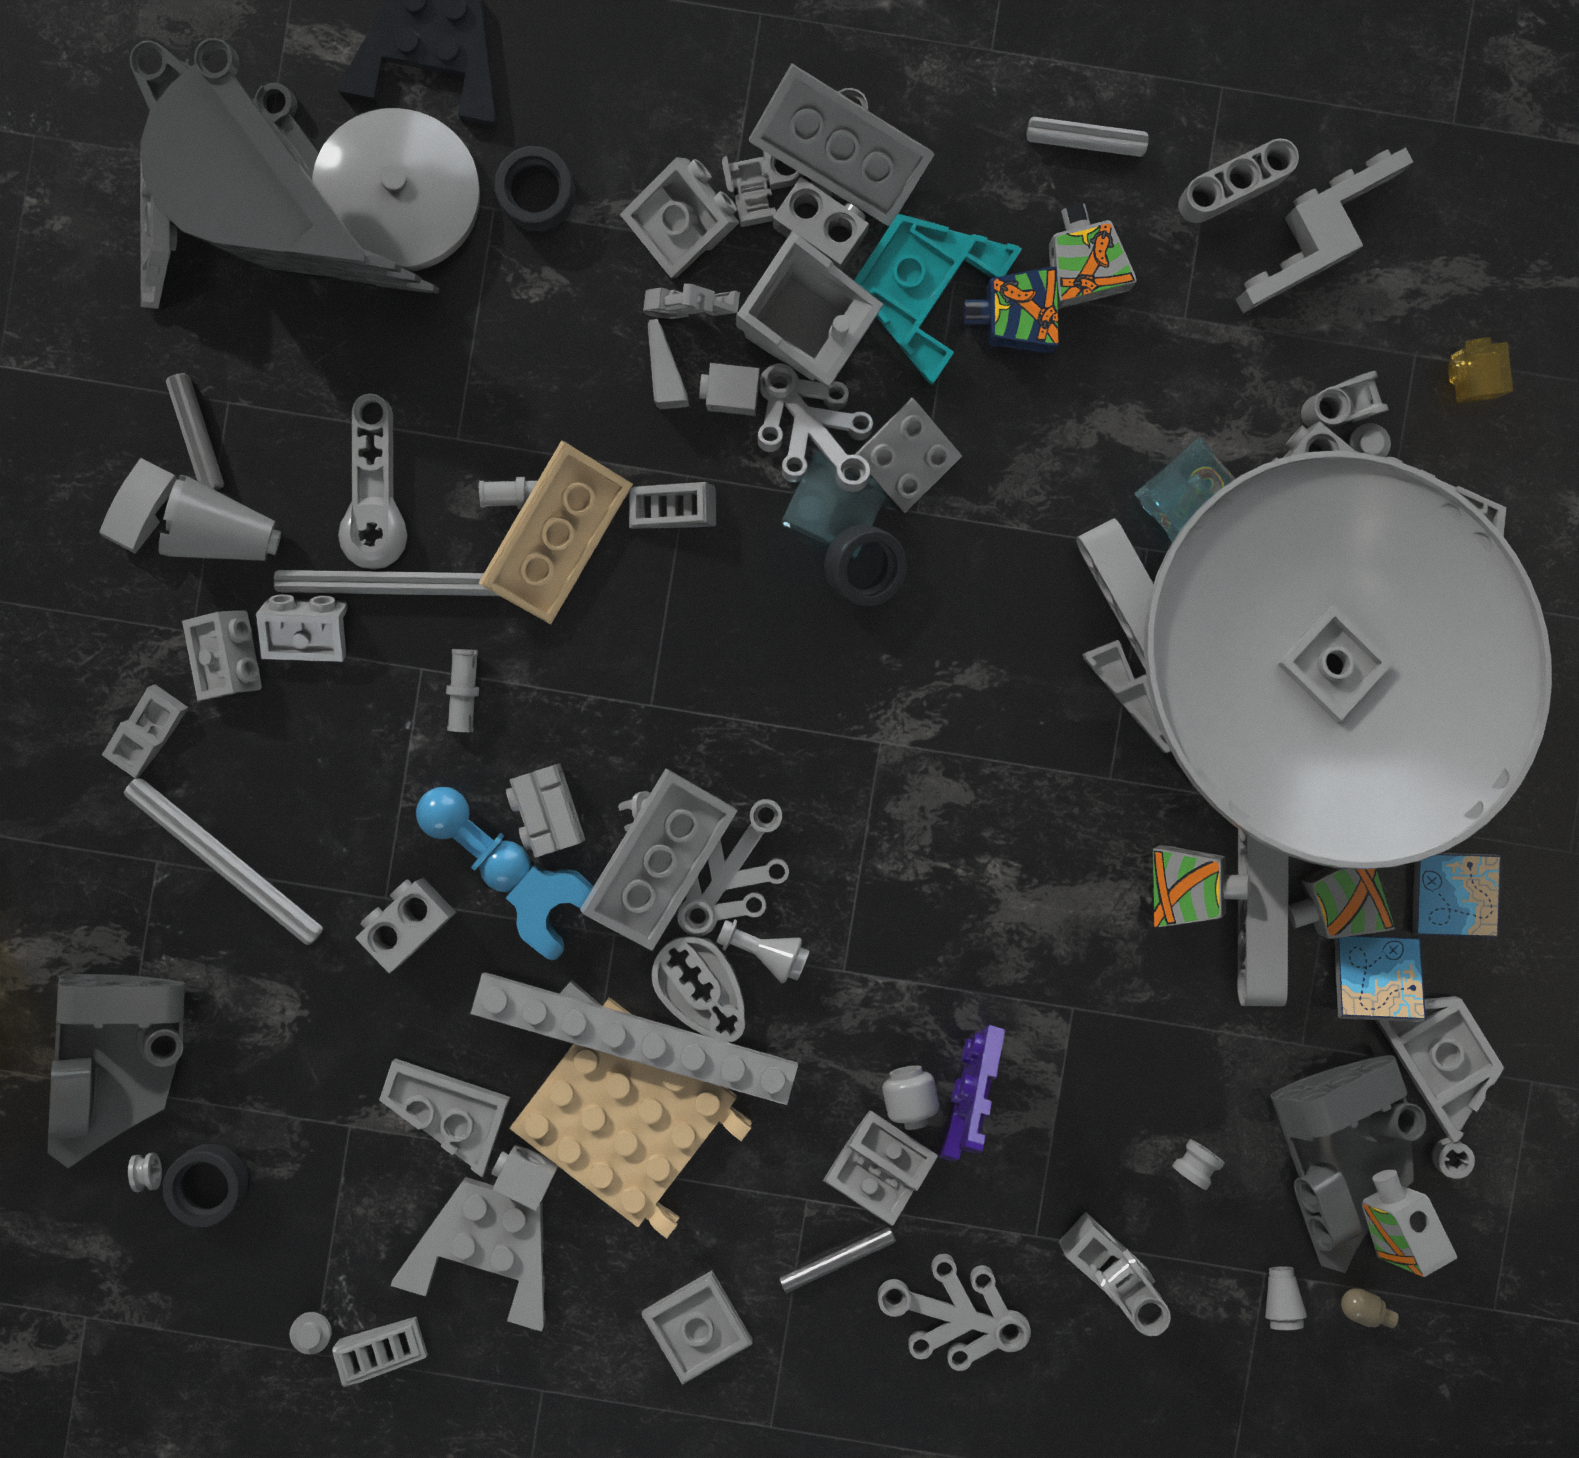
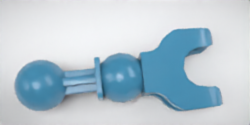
[416,787,594,960]

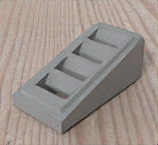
[648,319,689,409]
[629,482,716,529]
[332,1316,428,1387]

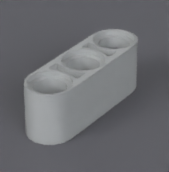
[1178,138,1299,223]

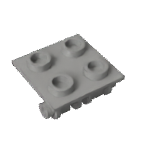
[855,398,962,513]

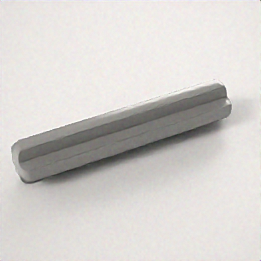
[1027,117,1149,157]
[166,373,224,491]

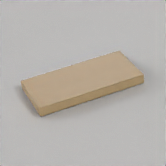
[479,441,633,624]

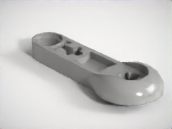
[338,393,408,570]

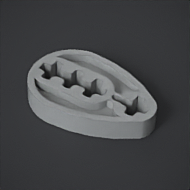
[652,934,745,1043]

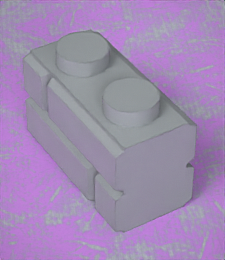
[506,763,585,858]

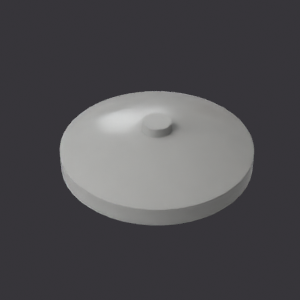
[312,108,480,272]

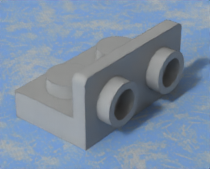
[256,594,348,662]
[182,610,262,701]

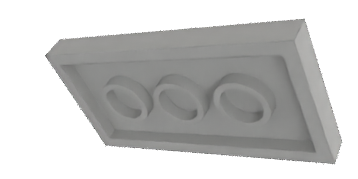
[749,63,935,226]
[580,769,737,951]

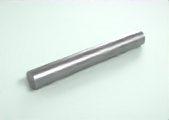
[780,1227,896,1293]

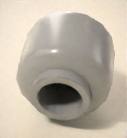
[882,1065,940,1130]

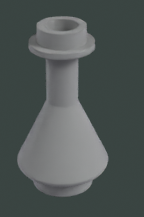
[716,919,809,983]

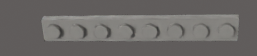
[471,972,798,1105]

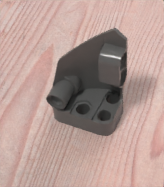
[47,974,186,1168]
[1271,1056,1426,1273]

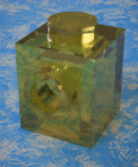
[1448,337,1513,403]

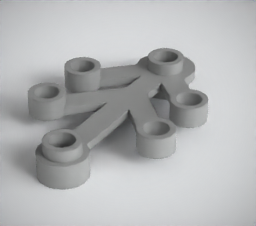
[758,363,873,492]
[677,799,789,936]
[878,1254,1031,1371]

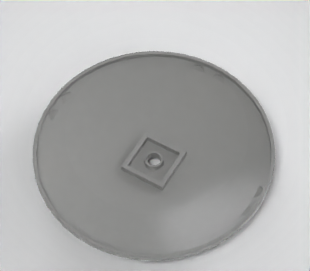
[1144,451,1552,869]

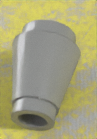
[1265,1266,1307,1330]

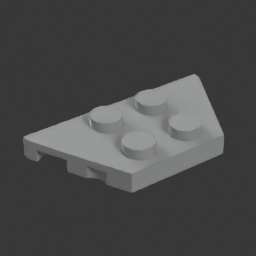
[140,150,177,309]
[1375,996,1504,1143]

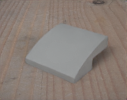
[823,1111,938,1226]

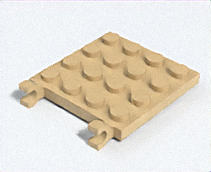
[509,997,752,1239]

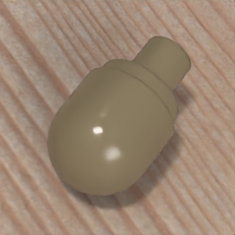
[1341,1288,1399,1328]

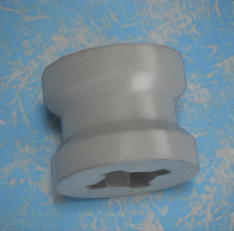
[1172,1139,1225,1190]

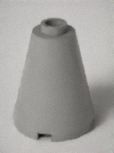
[159,475,281,561]

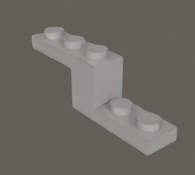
[1236,147,1413,313]

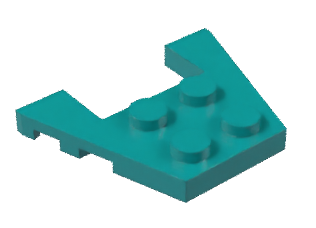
[854,214,1022,386]

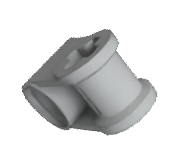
[1301,371,1389,429]
[1094,1249,1171,1336]

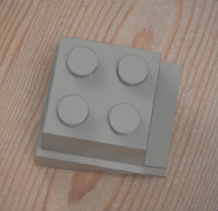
[736,231,883,388]

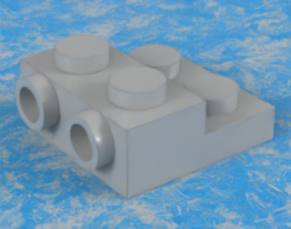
[620,157,739,278]

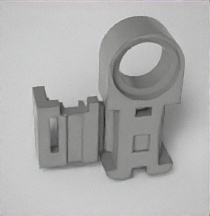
[722,151,804,227]
[643,284,740,319]

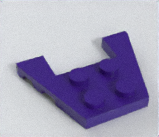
[938,1025,1005,1162]

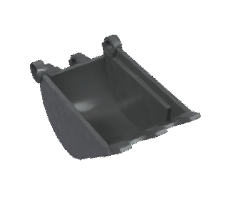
[130,38,439,294]

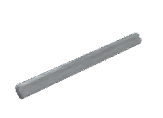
[274,570,499,596]
[124,778,323,945]

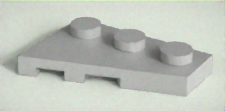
[379,1059,510,1177]

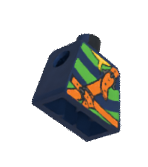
[963,266,1058,354]

